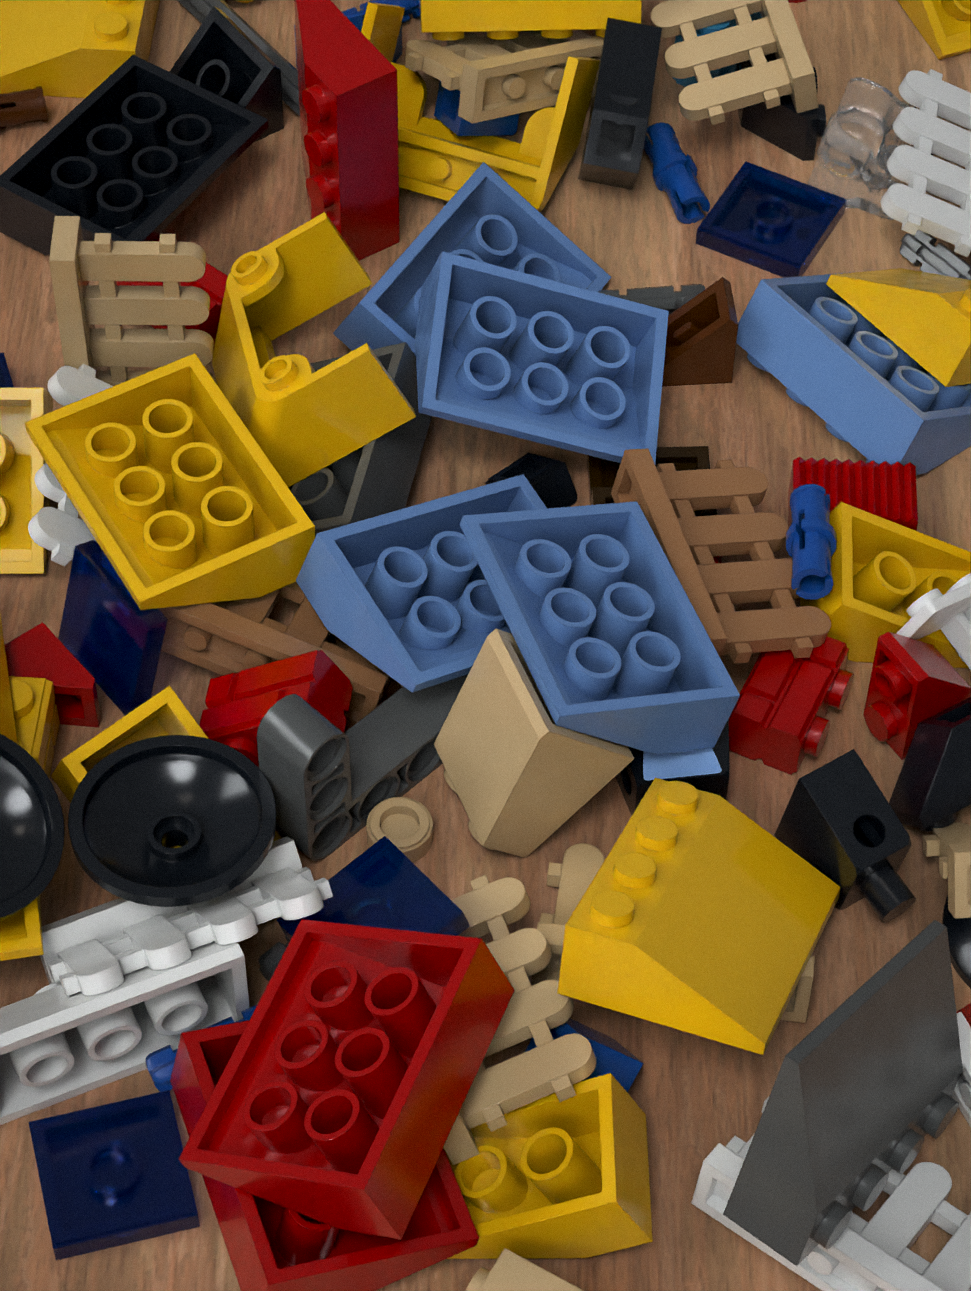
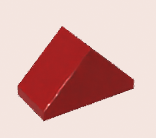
[5,622,101,728]

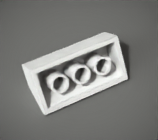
[0,941,250,1125]

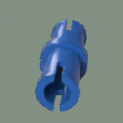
[643,122,710,224]
[786,484,837,600]

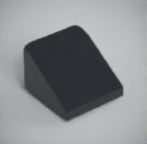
[485,453,577,509]

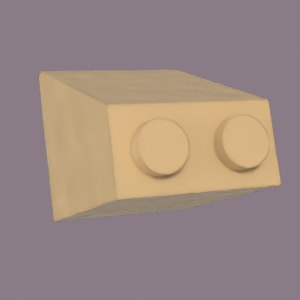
[434,628,634,858]

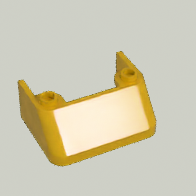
[361,2,600,212]
[212,212,416,488]

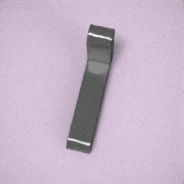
[257,674,468,861]

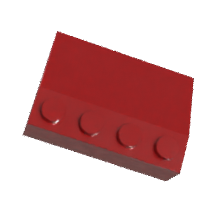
[294,0,400,261]
[178,919,515,1239]
[170,1020,479,1291]

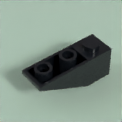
[578,18,662,190]

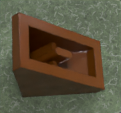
[662,277,738,387]

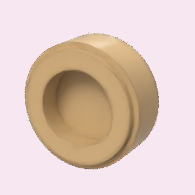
[366,797,433,865]

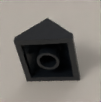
[169,6,284,142]

